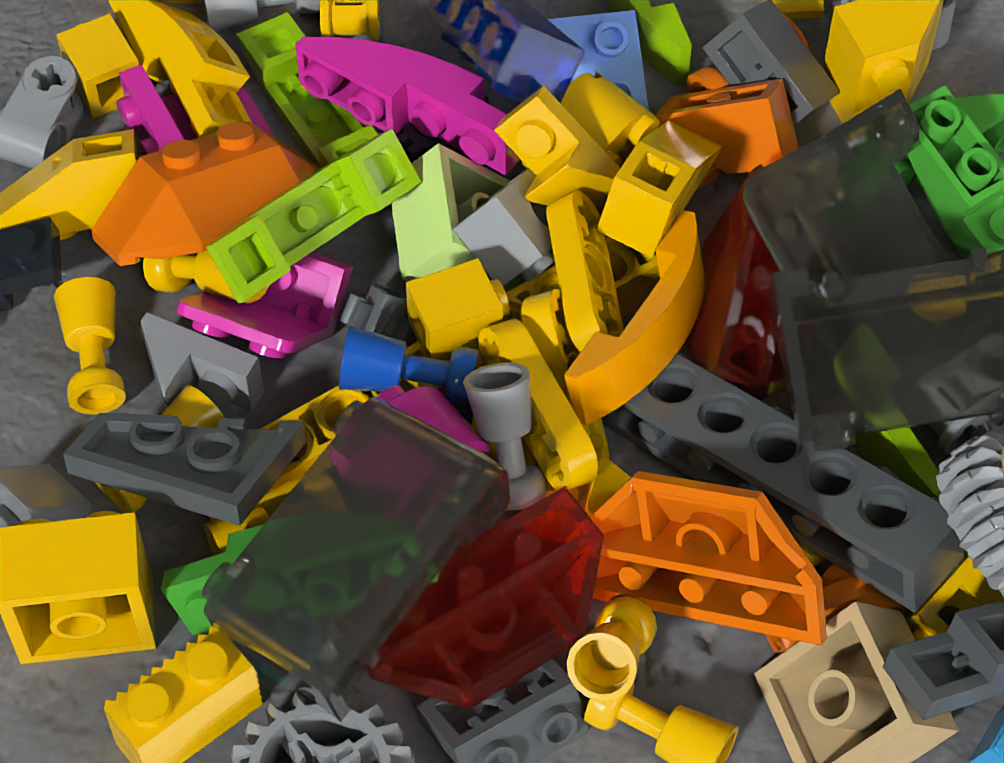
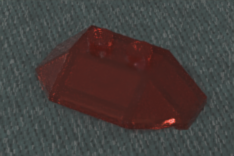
[684,164,829,400]
[334,486,604,709]

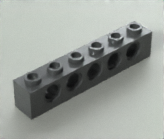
[602,350,964,612]

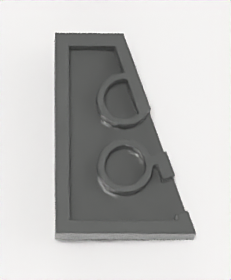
[63,413,307,526]

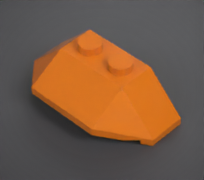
[91,121,321,266]
[568,471,827,645]

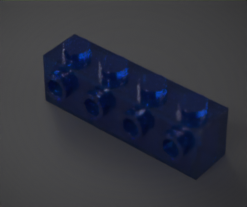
[428,0,586,103]

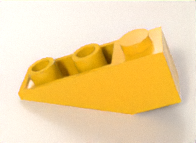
[596,120,722,258]
[0,129,139,240]

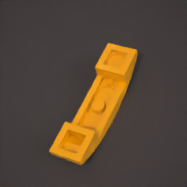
[564,210,705,426]

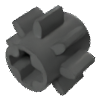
[340,283,417,348]

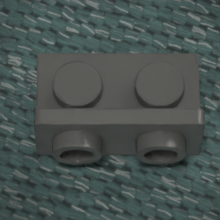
[416,640,588,763]

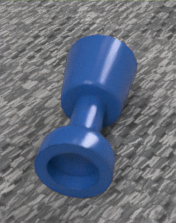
[339,326,479,407]

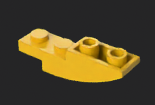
[108,0,252,137]

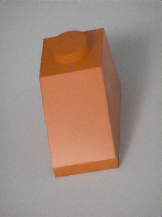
[655,78,798,178]

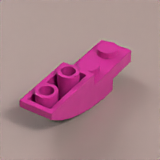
[295,37,520,176]

